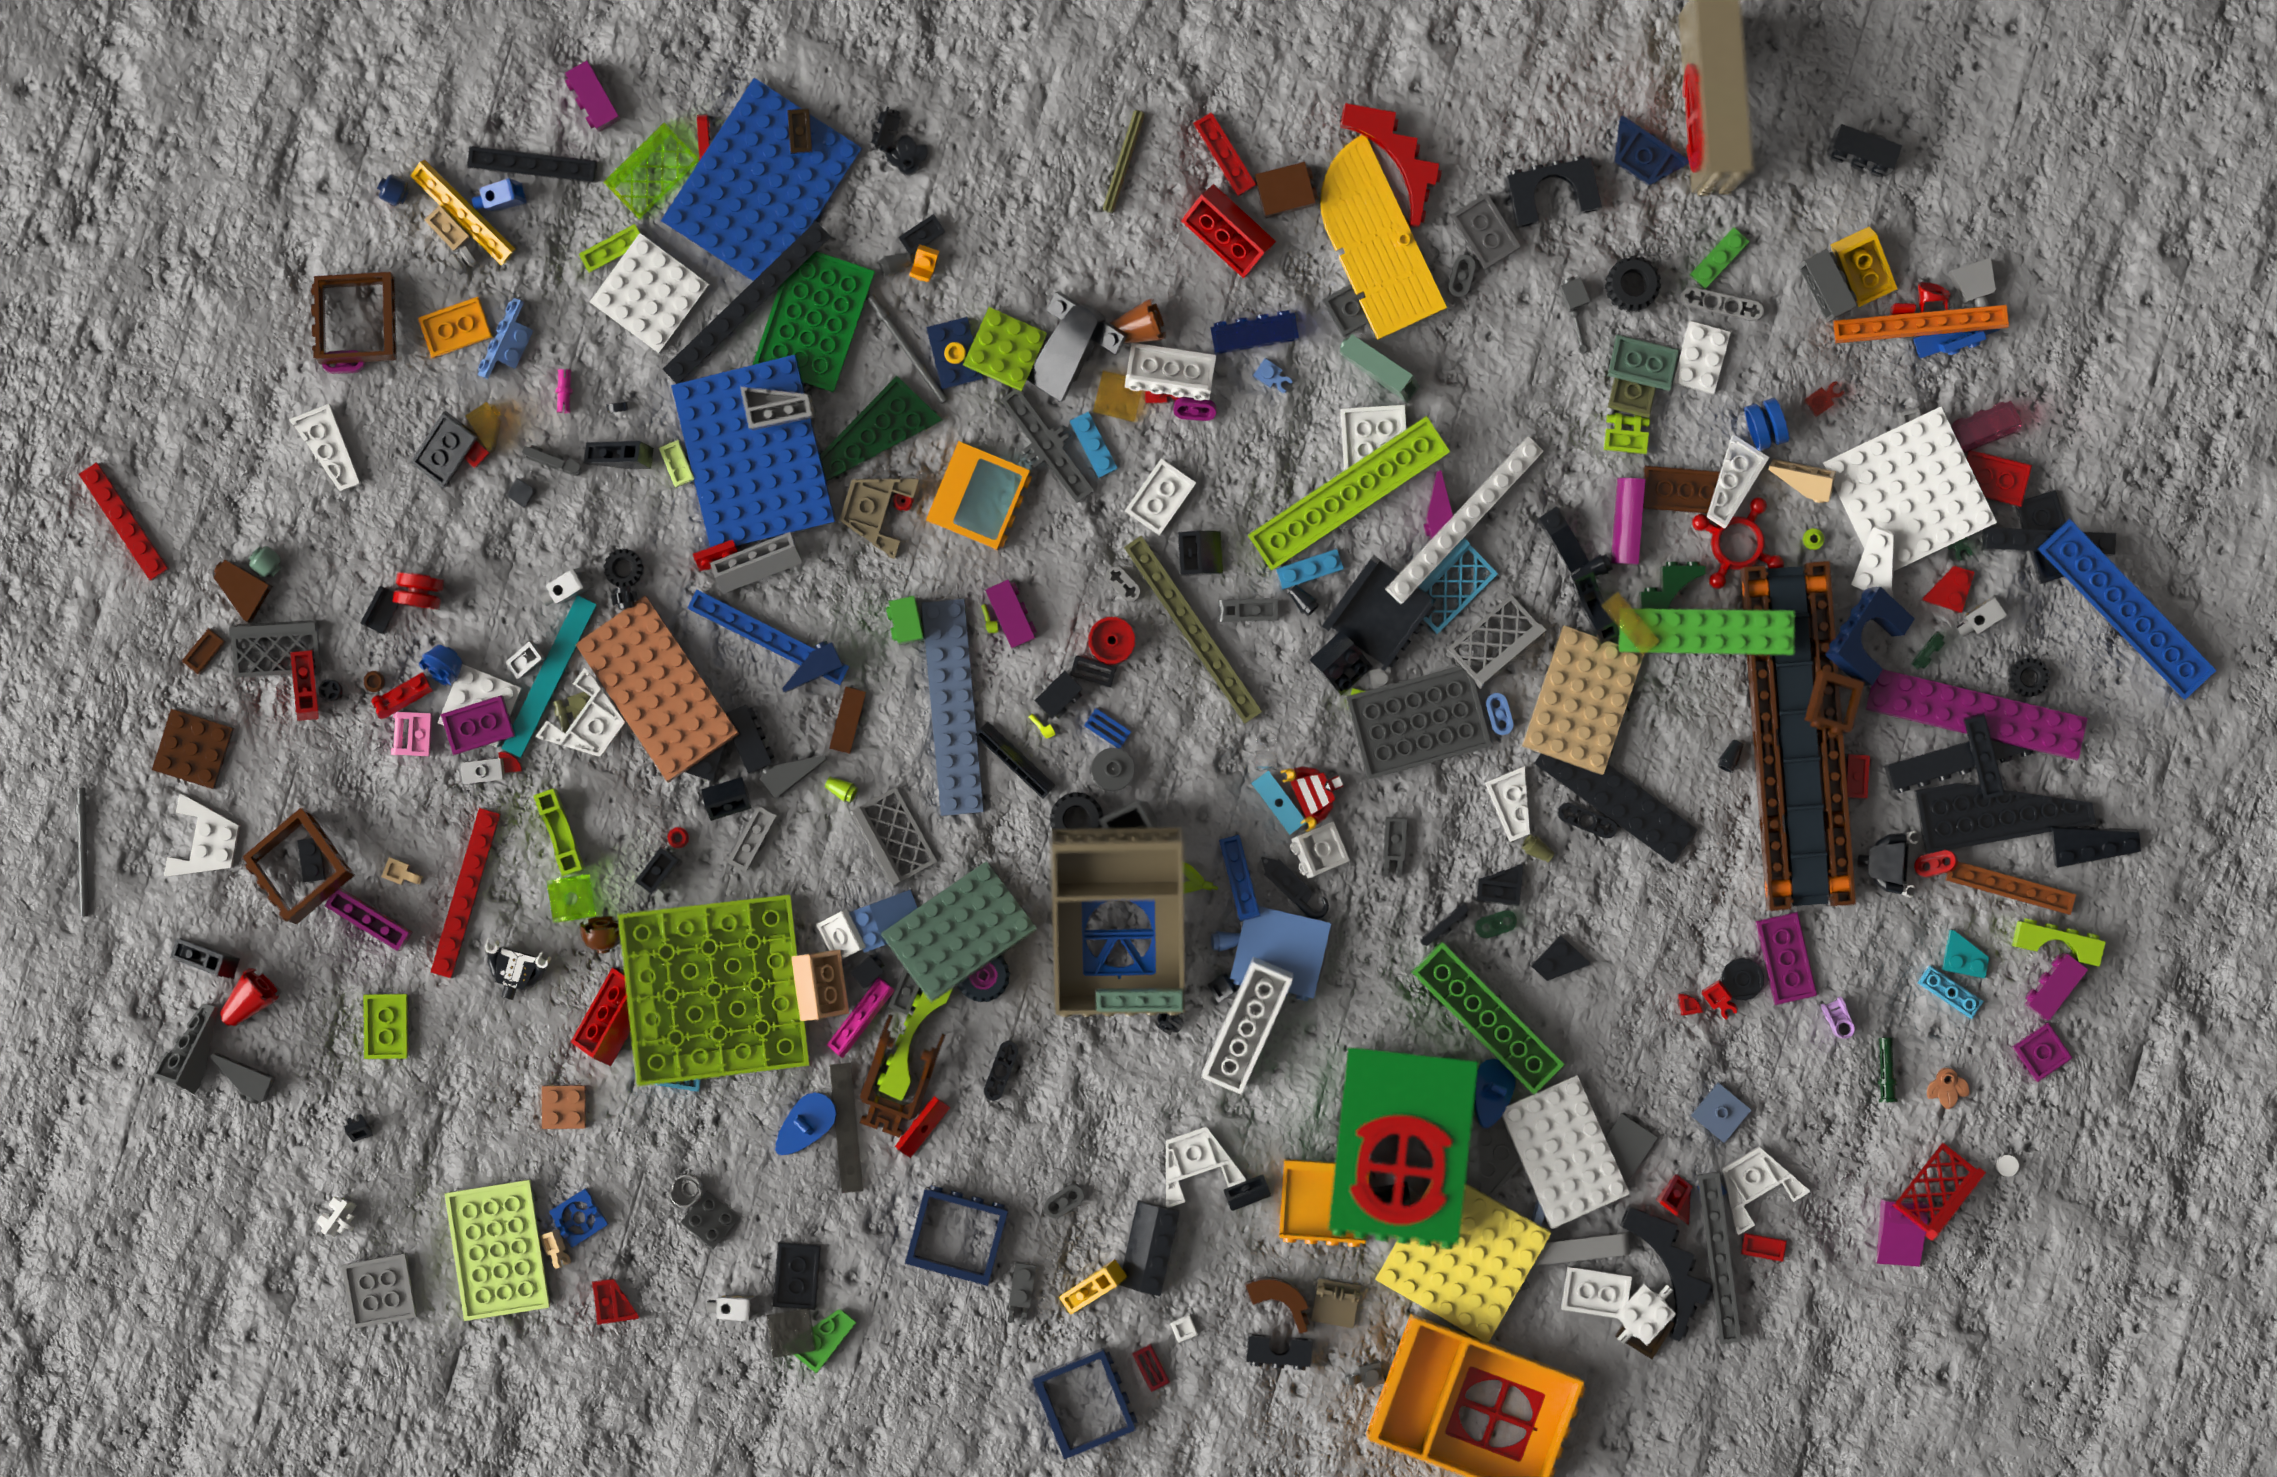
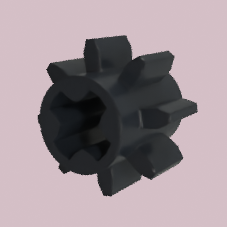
[611,586,638,610]
[1158,1013,1184,1035]

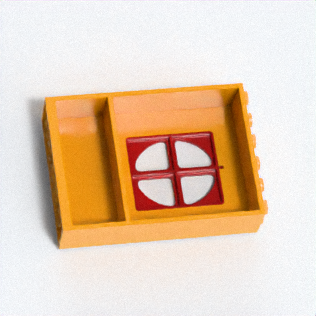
[1366,1313,1586,1477]

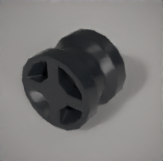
[318,679,343,701]

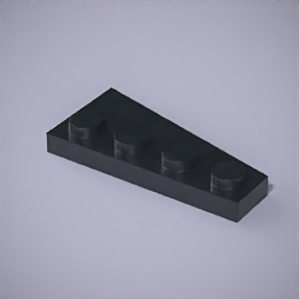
[2051,826,2141,868]

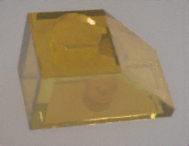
[465,402,501,453]

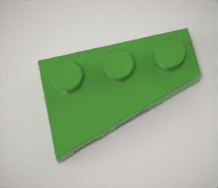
[783,1309,857,1373]

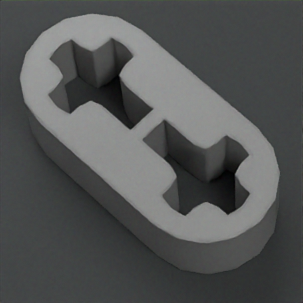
[1106,566,1140,602]

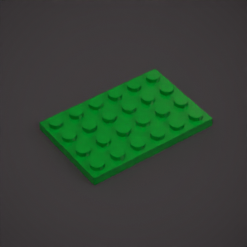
[753,251,875,393]

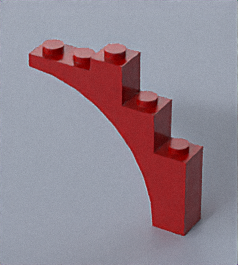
[1340,103,1442,228]

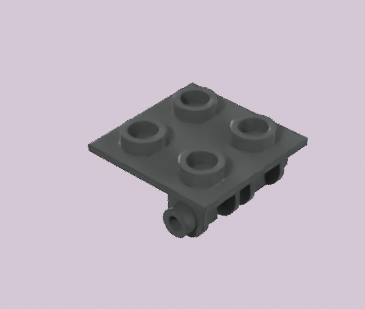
[680,1191,740,1250]

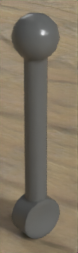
[1571,309,1587,354]

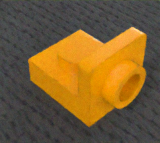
[909,244,940,282]

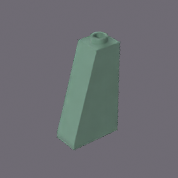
[1339,334,1420,404]

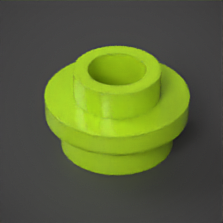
[1803,528,1824,550]

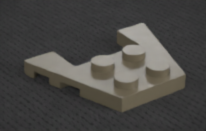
[840,478,920,559]

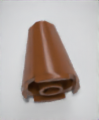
[1110,298,1166,344]

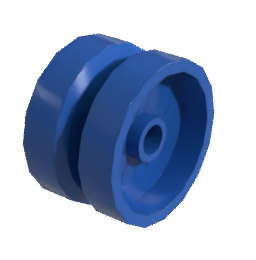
[1744,397,1789,451]

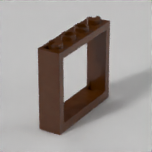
[311,272,397,365]
[243,808,355,925]

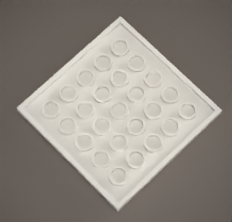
[1823,407,1997,571]

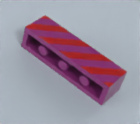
[325,888,413,951]

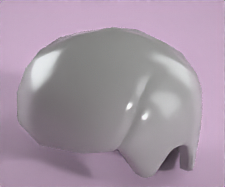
[669,1174,703,1207]

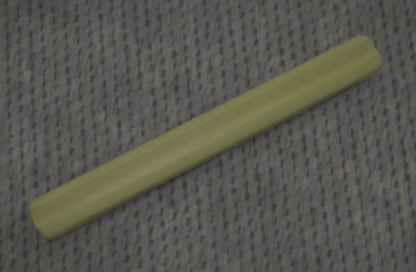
[1103,110,1145,213]

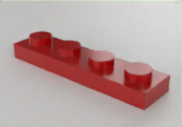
[1193,112,1256,197]

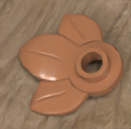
[1927,1067,1970,1109]

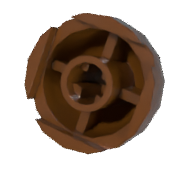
[580,916,620,954]

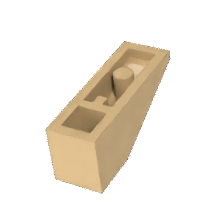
[1769,459,1836,503]

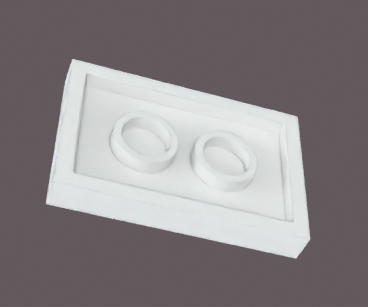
[1672,321,1731,394]
[1124,459,1196,536]
[1561,1266,1632,1318]

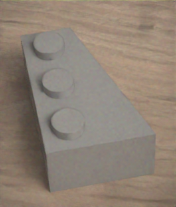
[741,387,816,430]

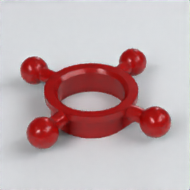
[1692,497,1784,589]

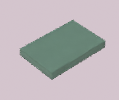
[1607,335,1679,391]

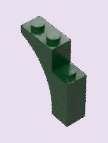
[1639,562,1706,609]

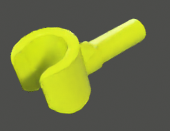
[1029,714,1056,738]

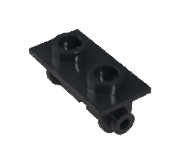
[871,106,901,153]

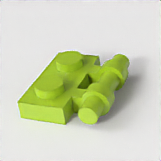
[1603,413,1650,454]

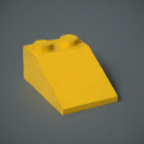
[1830,227,1897,307]

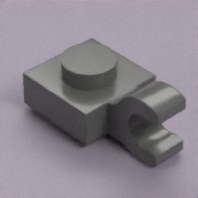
[1345,1362,1385,1388]

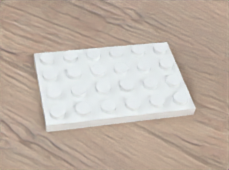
[1501,1075,1630,1229]

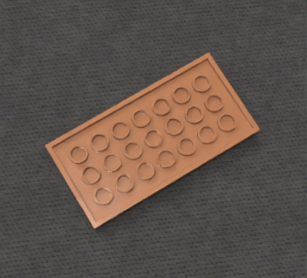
[576,595,739,783]

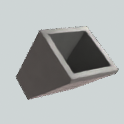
[1100,800,1158,828]

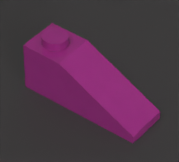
[1423,471,1453,539]

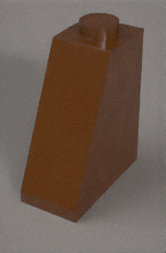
[214,559,273,623]

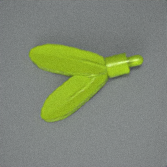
[1183,862,1219,894]

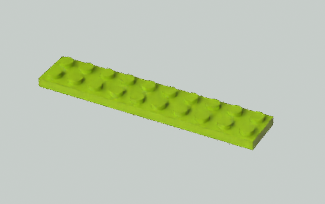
[1248,416,1450,571]

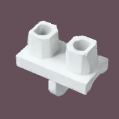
[317,1196,357,1237]

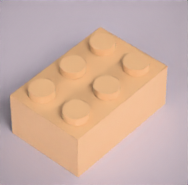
[792,950,849,1021]

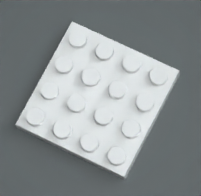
[590,233,710,353]

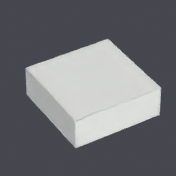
[1170,1314,1198,1343]

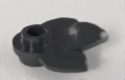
[885,135,928,176]

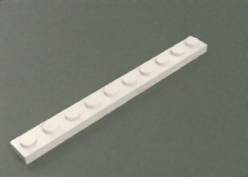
[1386,436,1543,604]

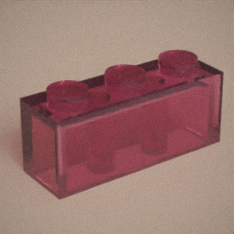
[1951,401,2022,453]

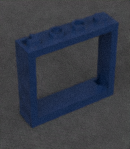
[905,1185,1008,1286]
[1032,1348,1138,1460]

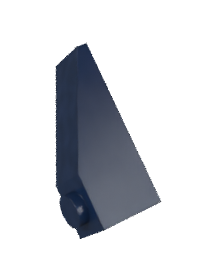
[782,641,844,693]

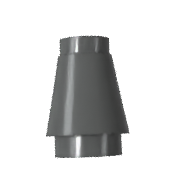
[879,252,912,276]

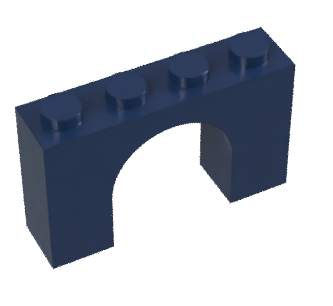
[1825,586,1915,687]

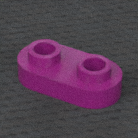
[322,350,365,374]
[1173,397,1216,421]

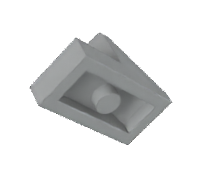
[505,640,545,680]

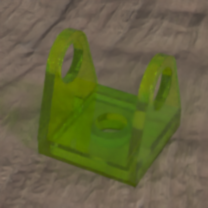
[547,874,596,923]

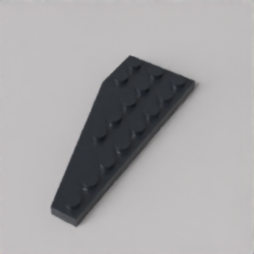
[1914,783,2096,854]

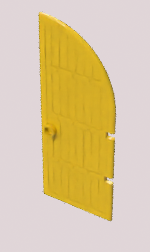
[1320,135,1447,340]

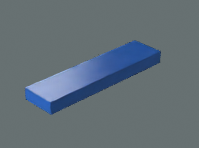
[1219,834,1261,921]

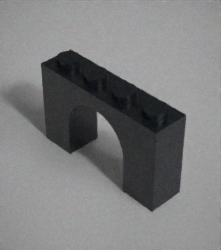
[1506,155,1602,228]

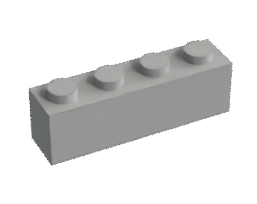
[710,532,802,594]

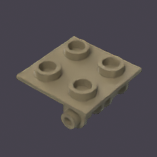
[1311,1278,1361,1328]

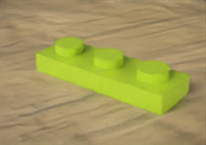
[579,224,640,273]

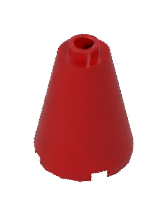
[220,968,279,1026]

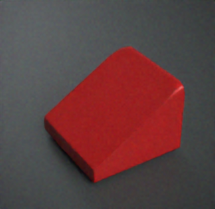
[1890,303,1916,315]

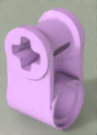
[1821,996,1855,1039]

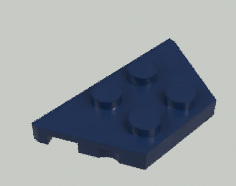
[1614,115,1689,186]

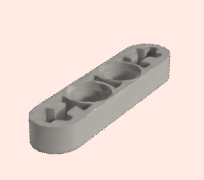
[1681,287,1764,321]

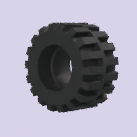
[1605,256,1661,313]
[1050,792,1104,829]

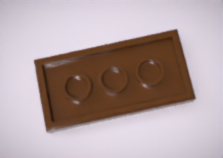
[1643,466,1720,514]

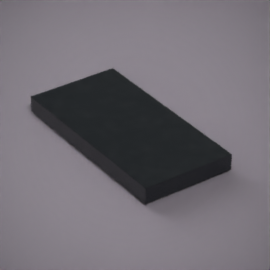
[2015,490,2066,584]

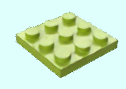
[963,307,1047,391]

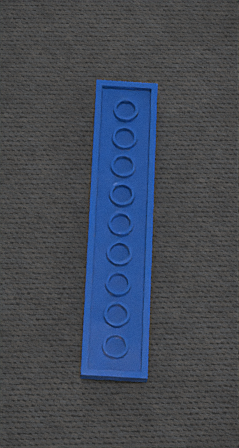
[2038,519,2217,700]

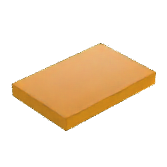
[418,297,493,358]

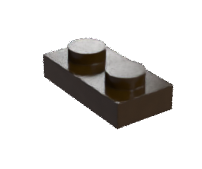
[787,109,812,154]

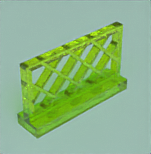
[603,123,699,219]

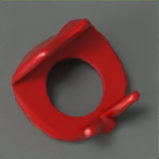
[1918,282,1951,312]

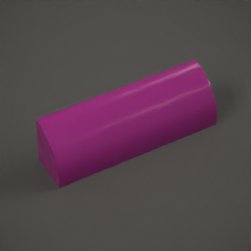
[1611,478,1645,566]

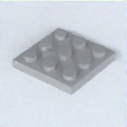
[341,1253,417,1329]

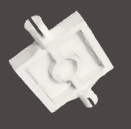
[1615,1284,1676,1345]

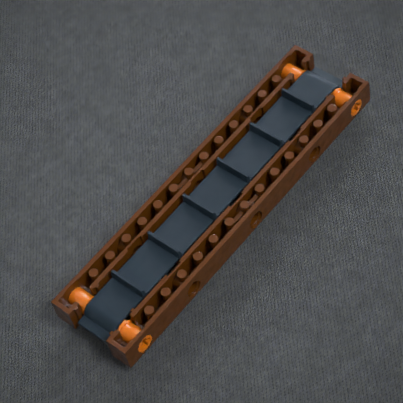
[1740,561,1856,911]

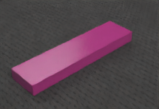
[827,977,895,1058]

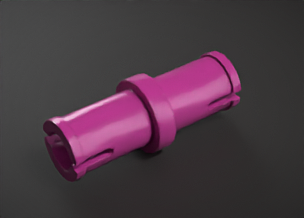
[555,369,573,413]

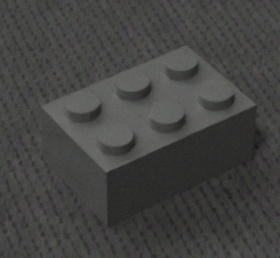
[1798,249,1857,323]

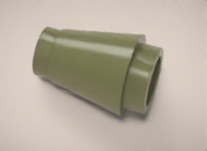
[1521,834,1555,863]

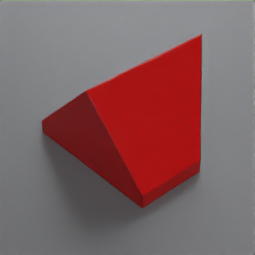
[1656,1174,1693,1225]

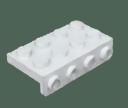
[1125,343,1216,401]

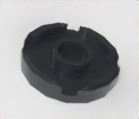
[1721,958,1764,1001]

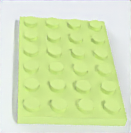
[444,1179,550,1321]

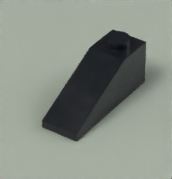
[583,441,654,469]
[1537,506,1589,573]
[170,938,240,979]

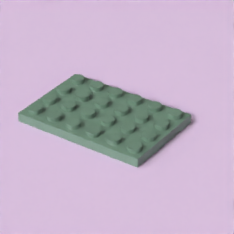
[881,861,1037,1003]

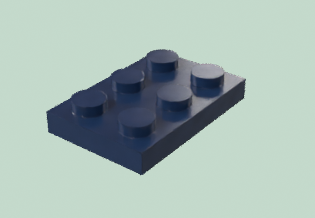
[926,317,983,390]

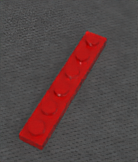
[79,462,169,581]

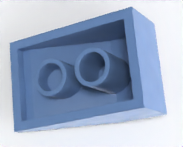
[849,890,918,953]

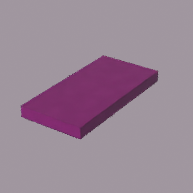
[1755,912,1817,1005]

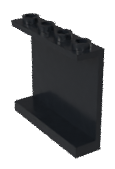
[1322,554,1436,671]

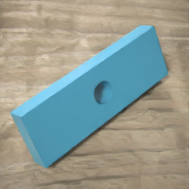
[1251,771,1306,835]
[1917,965,1984,1019]

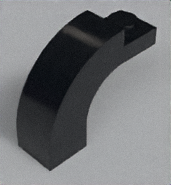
[1571,566,1619,644]

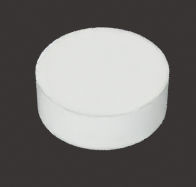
[1996,1155,2019,1177]

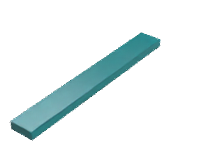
[501,595,597,758]

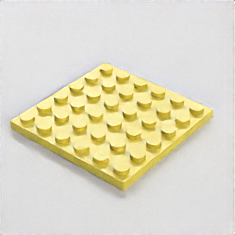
[1375,1180,1551,1343]

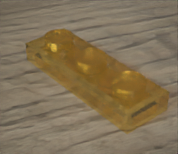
[1601,592,1660,655]

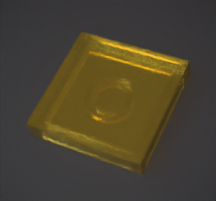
[1093,370,1142,422]

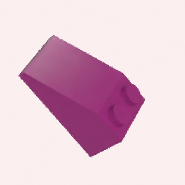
[1876,1199,1928,1267]

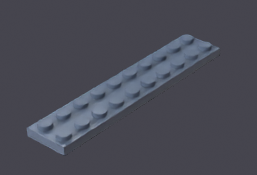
[922,599,984,816]

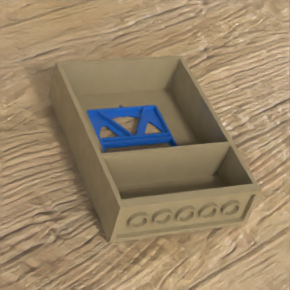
[1051,827,1185,1017]

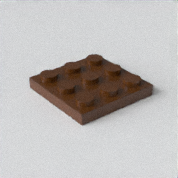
[152,709,234,789]

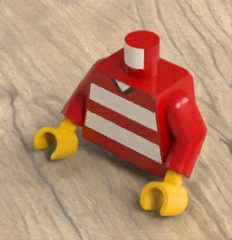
[1280,766,1344,832]

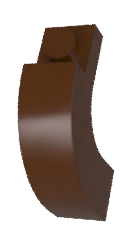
[1245,1277,1310,1334]

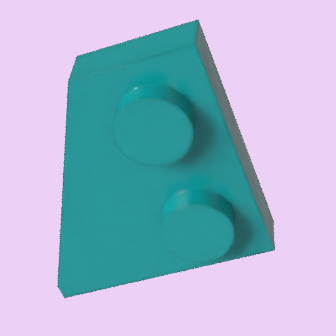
[1942,930,1989,978]

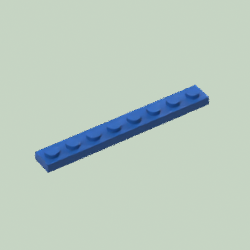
[687,590,850,686]

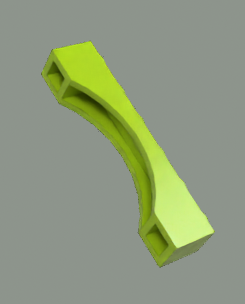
[877,988,953,1101]

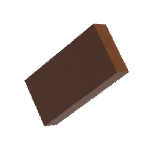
[182,628,226,675]

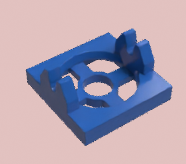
[549,1188,609,1247]

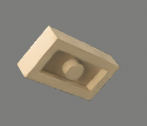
[424,205,470,252]

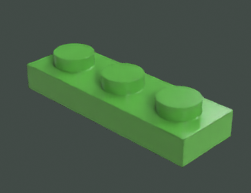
[1690,227,1749,289]

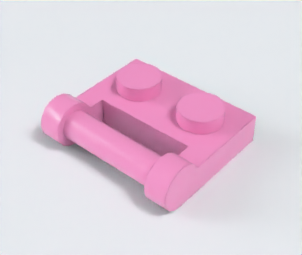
[391,712,432,756]

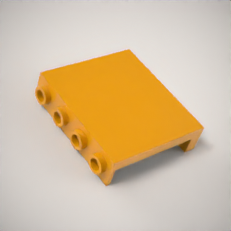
[1279,1159,1370,1247]

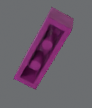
[564,61,621,132]
[985,579,1037,649]
[2025,953,2088,1021]

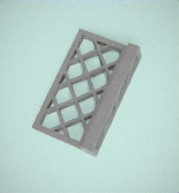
[1447,595,1546,689]
[850,787,937,887]

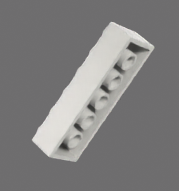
[1202,956,1293,1094]

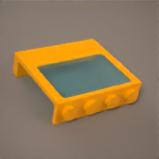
[926,441,1032,551]

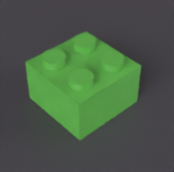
[886,596,925,645]

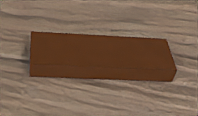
[829,686,867,754]

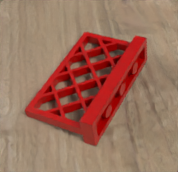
[1893,1142,1986,1241]

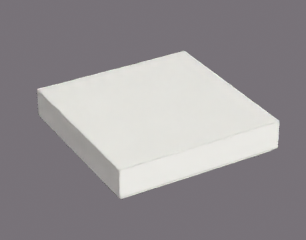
[816,909,866,959]

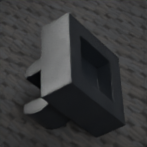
[344,1114,373,1142]

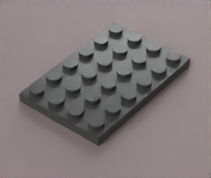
[1345,666,1492,780]

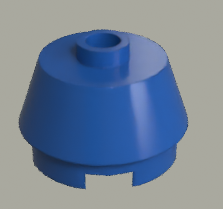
[419,645,463,686]

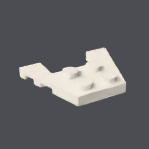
[536,668,626,757]
[164,794,240,877]
[1166,1126,1246,1208]
[1722,1146,1810,1235]

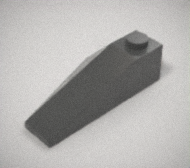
[152,1003,218,1094]

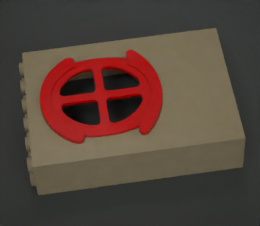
[1678,0,1753,196]

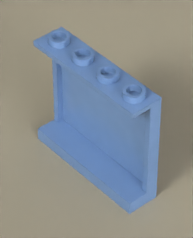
[1230,906,1331,1001]

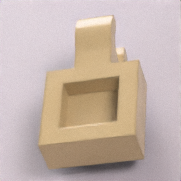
[381,857,423,885]
[540,1229,571,1269]

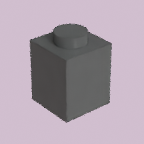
[1559,276,1590,312]

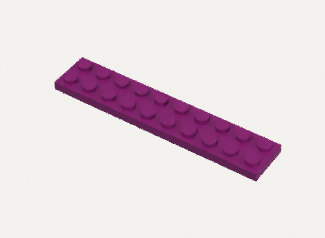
[1865,669,2088,761]

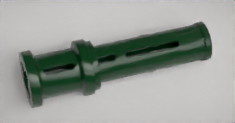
[1878,1037,1898,1103]

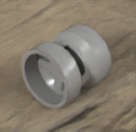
[448,245,478,275]

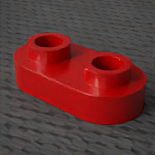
[1914,850,1958,878]

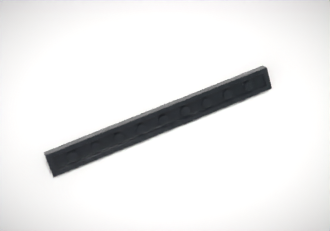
[662,221,831,384]

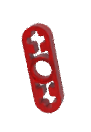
[697,114,710,161]

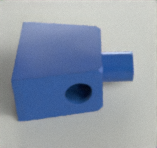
[472,178,527,212]

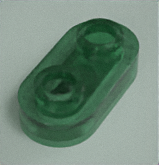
[1911,631,1945,670]
[1475,910,1517,938]

